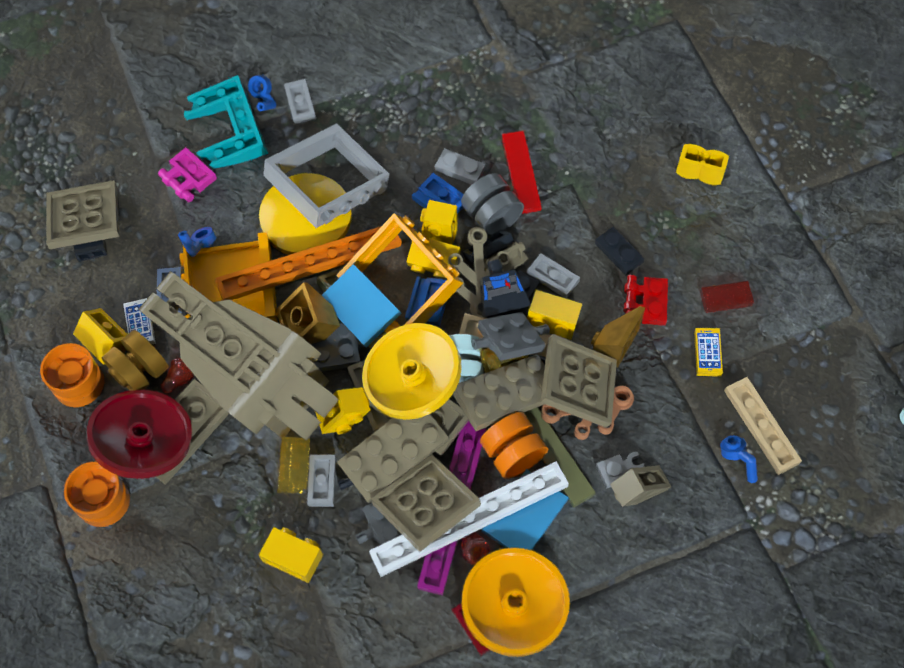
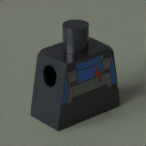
[480,259,531,318]

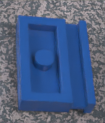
[412,173,464,214]
[405,276,447,327]

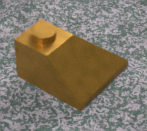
[276,282,340,344]
[591,306,645,367]

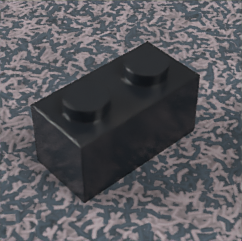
[73,240,107,262]

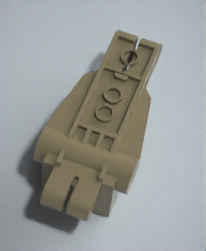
[138,271,339,441]

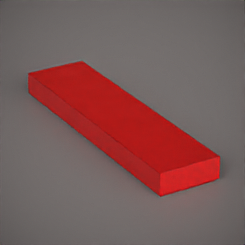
[502,131,542,214]

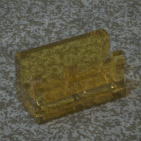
[277,437,310,493]

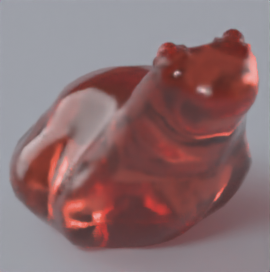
[161,358,194,393]
[461,532,490,565]

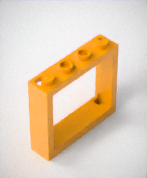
[337,213,463,333]

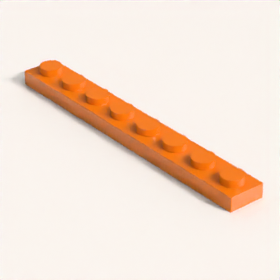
[215,226,402,301]

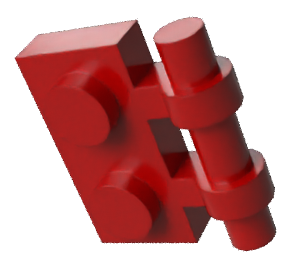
[624,275,668,326]

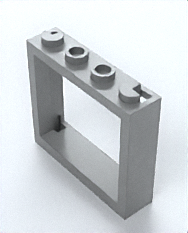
[264,124,389,228]

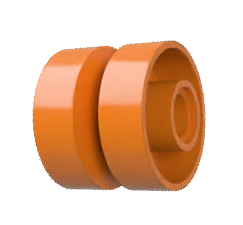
[40,343,104,407]
[480,412,548,479]
[64,462,130,527]

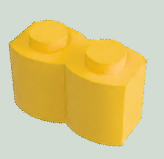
[676,144,729,185]

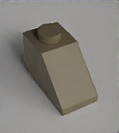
[610,465,671,507]

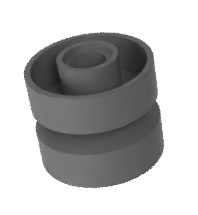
[461,173,524,236]

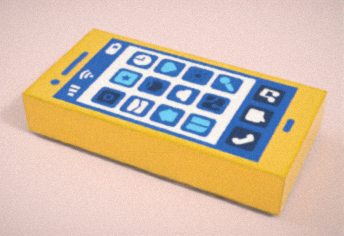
[694,328,723,376]

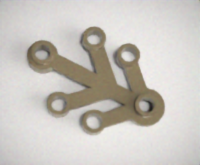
[448,227,510,317]

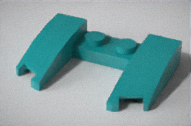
[184,75,268,169]

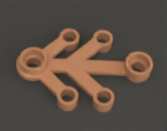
[541,386,634,440]

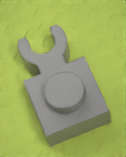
[596,452,645,489]

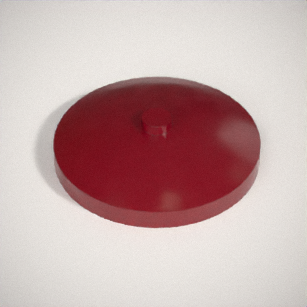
[87,390,192,479]

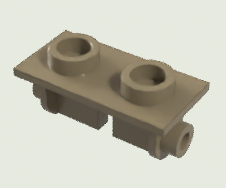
[484,242,529,272]

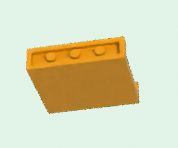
[180,232,278,323]

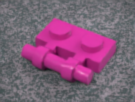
[158,148,217,202]

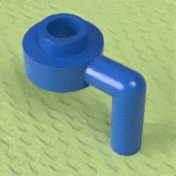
[248,75,277,111]
[178,227,216,257]
[720,436,758,483]

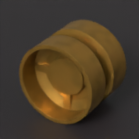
[101,329,169,391]

